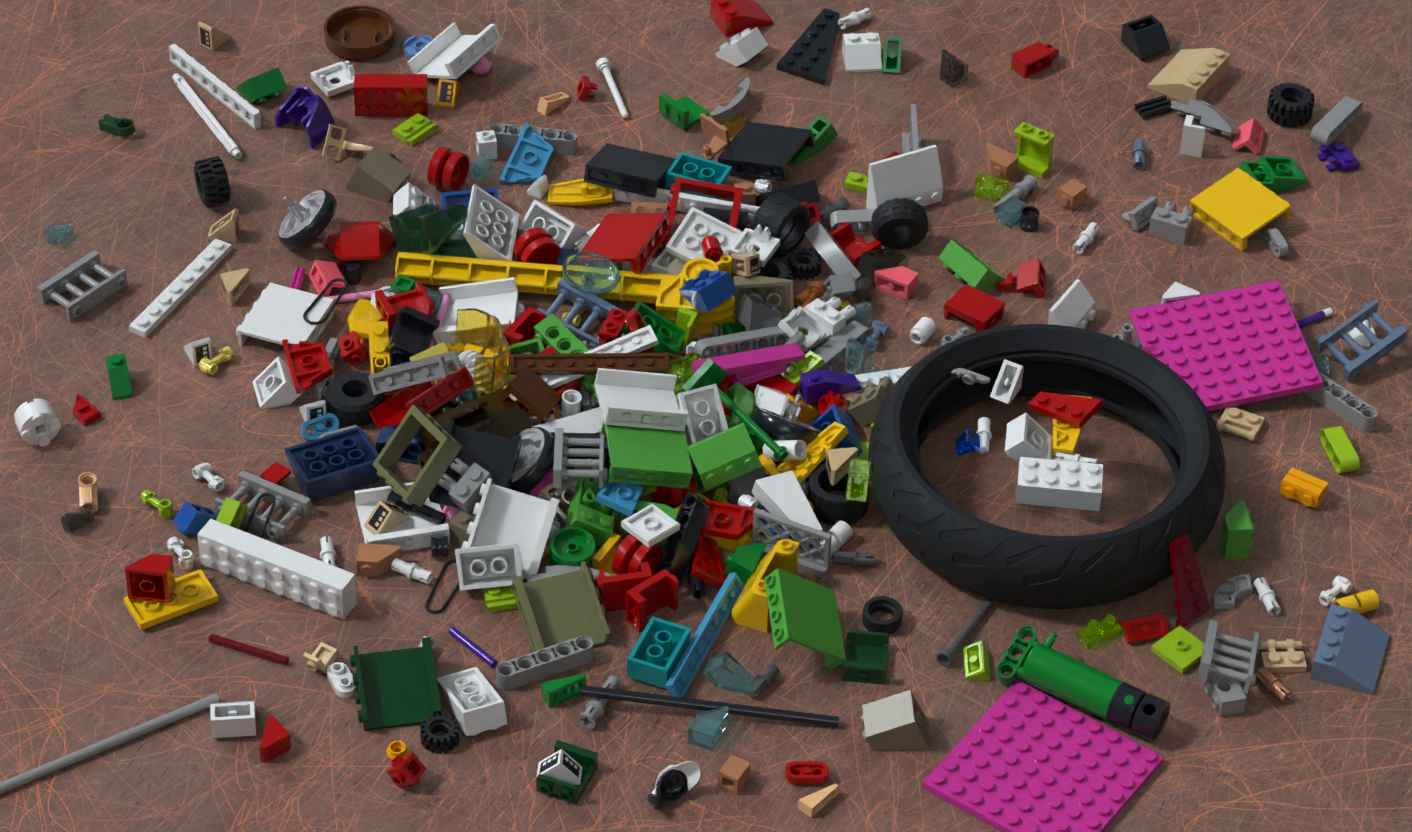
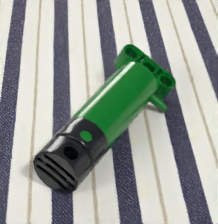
[997,626,1171,741]

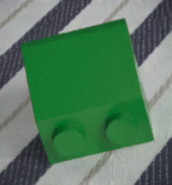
[236,67,287,104]

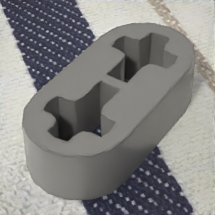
[1265,228,1289,258]

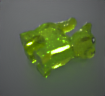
[974,174,1009,201]

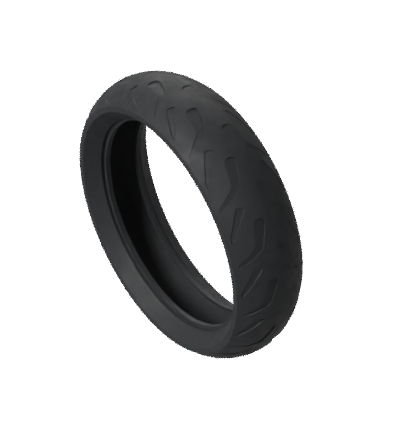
[868,324,1226,609]

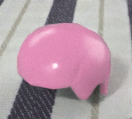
[469,56,493,75]

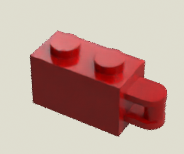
[1011,41,1059,78]

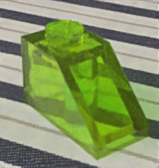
[846,459,871,502]

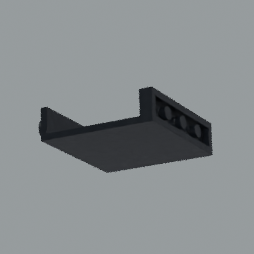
[718,122,815,182]
[584,143,675,198]
[429,420,523,512]

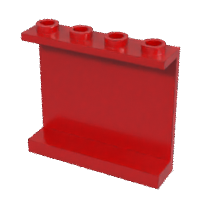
[575,213,671,274]
[369,366,475,429]

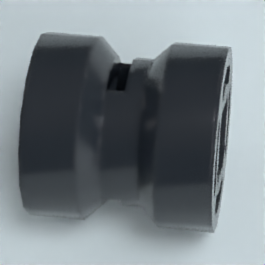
[1020,206,1040,232]

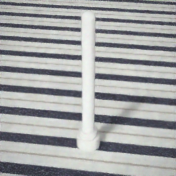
[596,57,629,119]

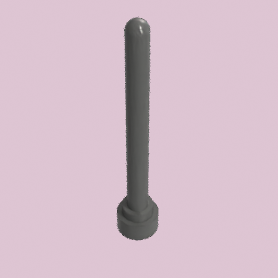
[936,599,993,667]

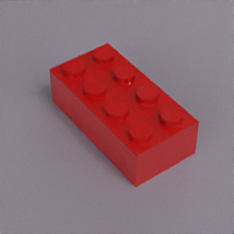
[354,74,428,116]

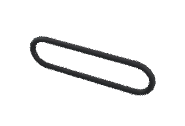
[244,493,276,538]

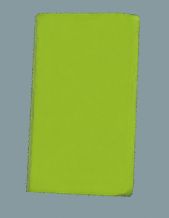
[963,641,991,681]

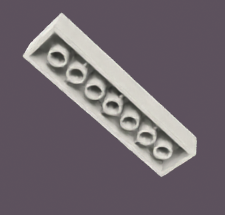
[197,519,357,620]

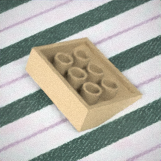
[1147,48,1230,104]

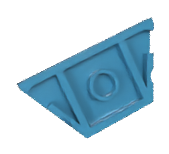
[499,123,554,184]

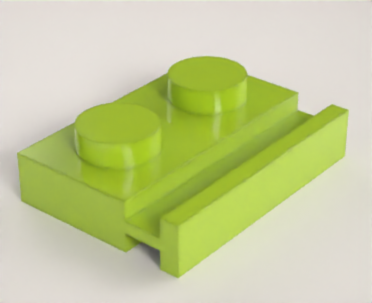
[392,113,437,146]
[482,581,524,613]

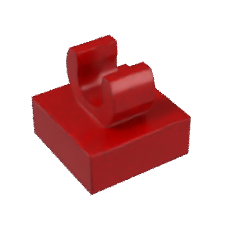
[576,75,598,102]

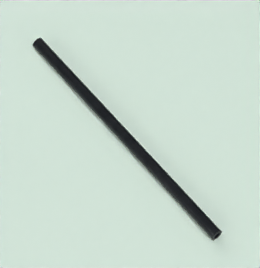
[580,685,839,727]

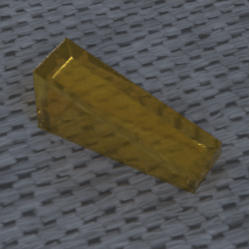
[722,113,750,138]

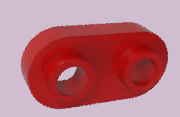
[785,761,829,784]

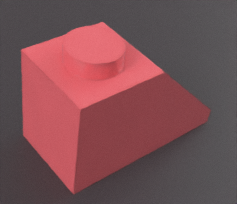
[873,266,919,300]

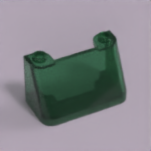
[389,204,467,254]

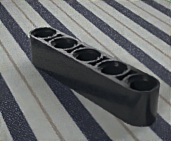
[655,492,709,588]

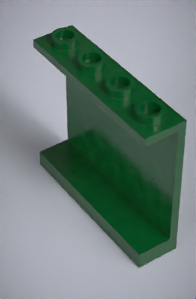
[350,637,442,731]

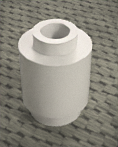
[909,317,936,345]

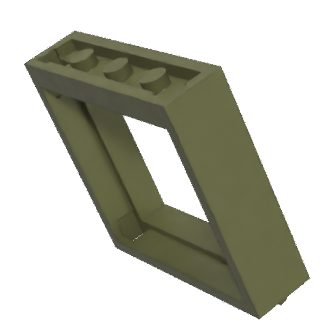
[372,405,462,507]

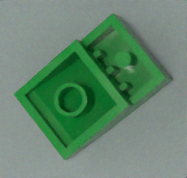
[1239,156,1307,193]

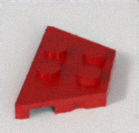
[282,339,332,394]
[700,499,765,541]

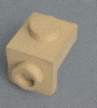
[303,642,340,673]

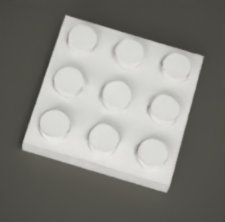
[665,207,742,262]

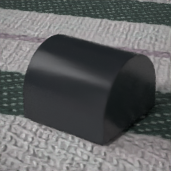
[343,260,361,285]

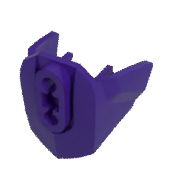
[275,86,334,149]

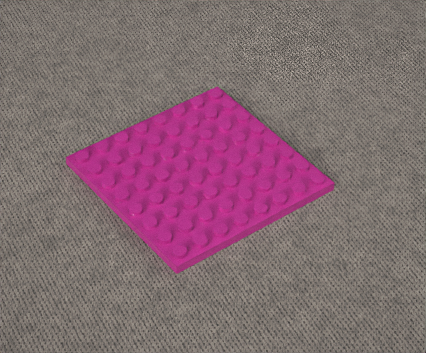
[1129,280,1323,411]
[922,679,1164,832]

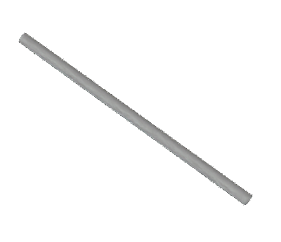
[0,693,220,794]

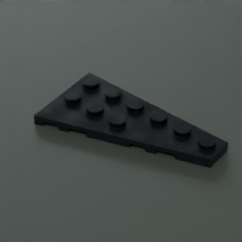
[776,8,840,86]

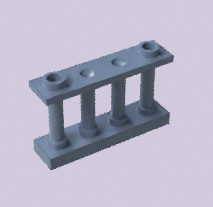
[538,278,621,349]
[1316,299,1408,382]

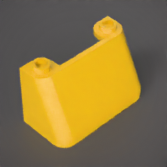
[731,539,799,633]

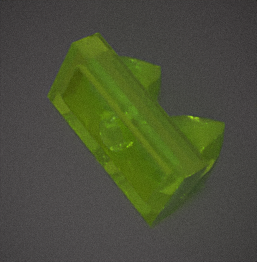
[1076,614,1123,650]

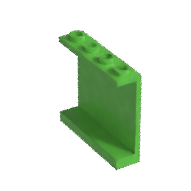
[600,420,693,488]
[764,568,846,670]

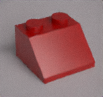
[125,554,176,603]

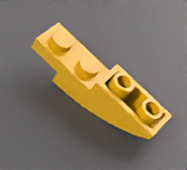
[368,321,392,392]

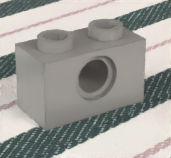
[823,272,857,302]
[1204,668,1247,717]

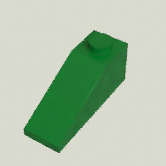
[790,115,838,165]

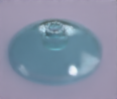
[562,252,620,295]

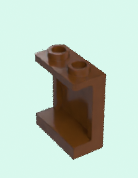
[499,365,562,426]

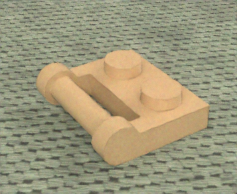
[1216,407,1265,443]

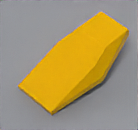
[547,178,614,207]
[347,299,384,340]

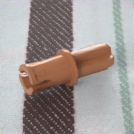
[1255,667,1293,703]

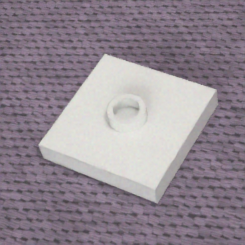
[621,503,680,548]

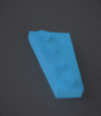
[596,482,645,517]

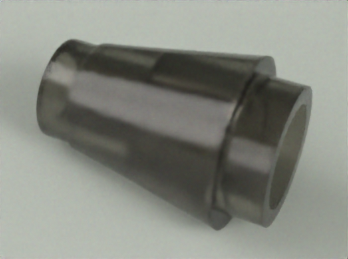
[61,510,94,532]

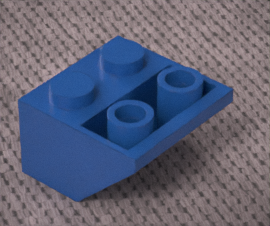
[678,269,737,312]

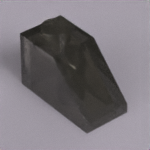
[940,49,969,87]

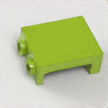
[1014,122,1055,179]

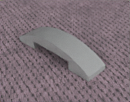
[709,77,750,125]

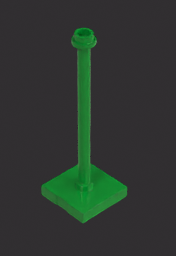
[682,358,788,461]

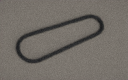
[303,278,348,325]
[425,559,459,614]

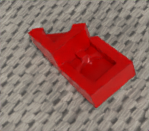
[996,272,1034,293]

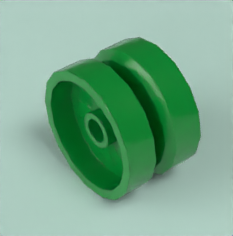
[549,526,595,568]

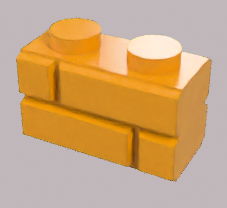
[1280,467,1329,509]

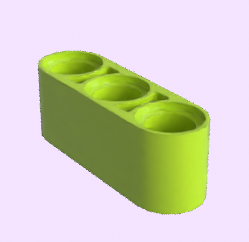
[1320,426,1360,473]

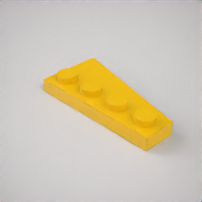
[1053,395,1092,455]
[776,422,849,484]

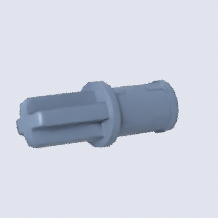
[1132,138,1147,170]

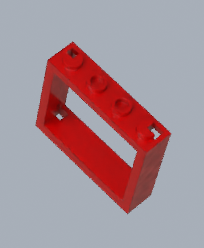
[662,177,744,250]

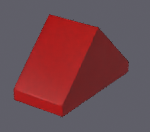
[259,716,291,763]

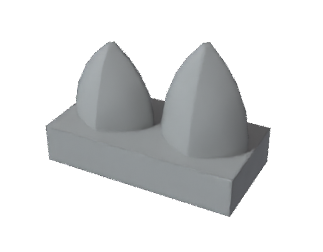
[1121,197,1159,231]

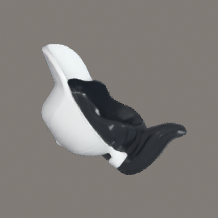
[647,761,701,810]

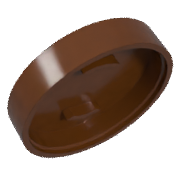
[324,5,396,60]

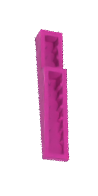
[692,343,805,380]

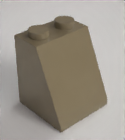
[345,145,411,203]
[861,690,930,750]

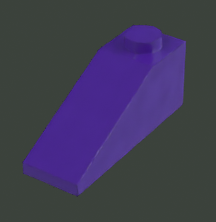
[799,369,862,404]

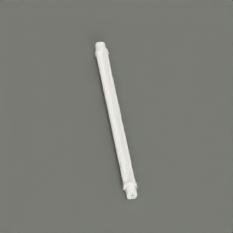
[172,73,242,159]

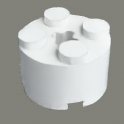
[14,398,61,447]

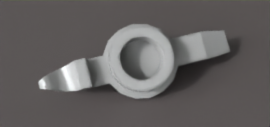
[951,368,990,385]

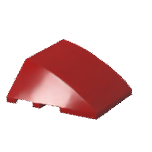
[323,221,399,261]

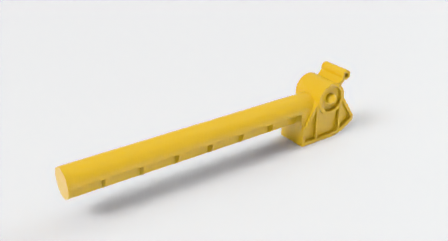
[395,252,736,334]

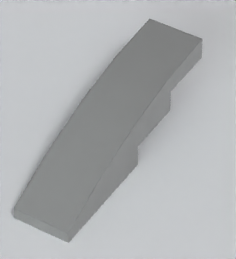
[804,221,863,281]

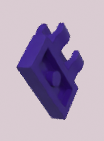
[1317,142,1360,172]

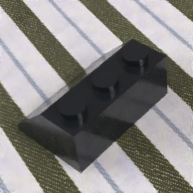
[755,180,821,207]

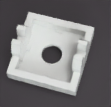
[310,61,355,97]
[729,224,780,267]
[777,306,831,352]

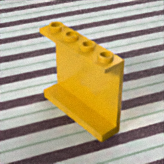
[1190,168,1291,252]

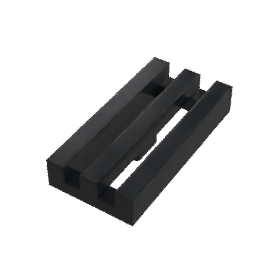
[1134,95,1174,119]

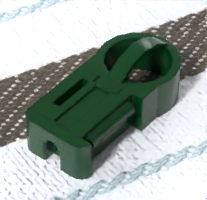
[98,114,135,137]

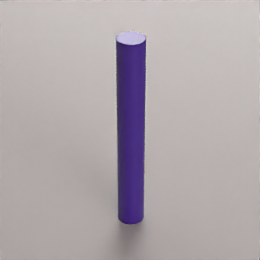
[448,627,498,668]

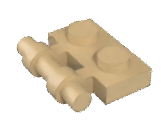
[1260,639,1307,673]

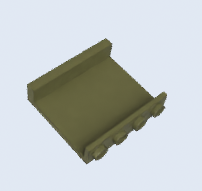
[511,561,612,652]

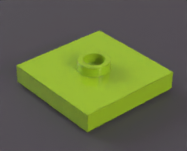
[1151,625,1203,674]

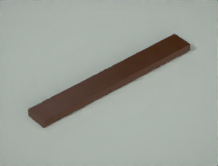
[509,353,670,375]

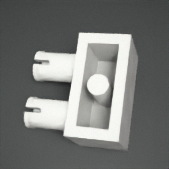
[805,296,856,340]

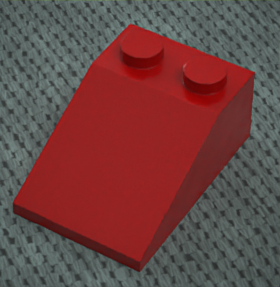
[710,0,773,37]

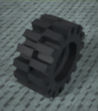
[787,247,821,281]
[420,713,460,754]

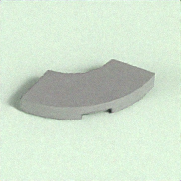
[1213,574,1253,609]

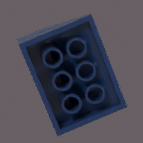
[284,426,383,501]

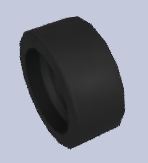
[862,596,903,635]

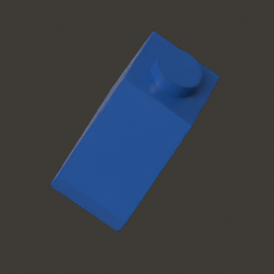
[173,501,218,536]

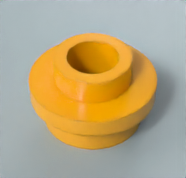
[386,741,408,760]

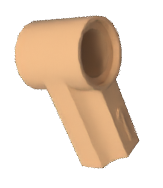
[78,472,98,514]

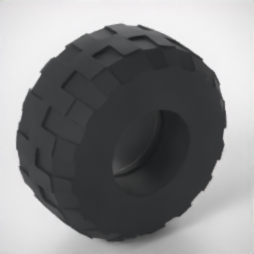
[871,198,928,250]
[326,371,386,426]

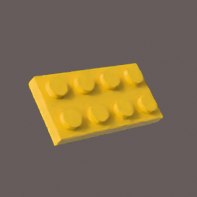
[123,569,219,630]

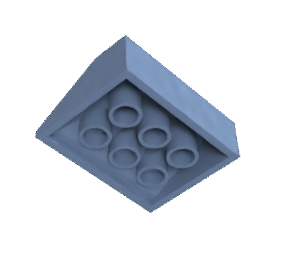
[1310,604,1390,695]

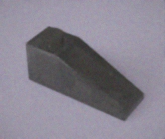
[857,248,906,282]

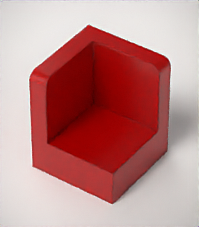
[260,462,291,486]

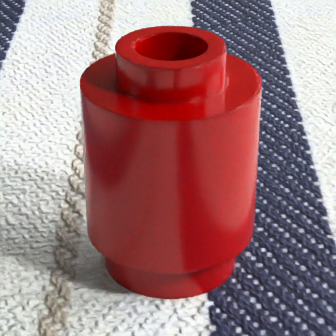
[701,236,724,263]

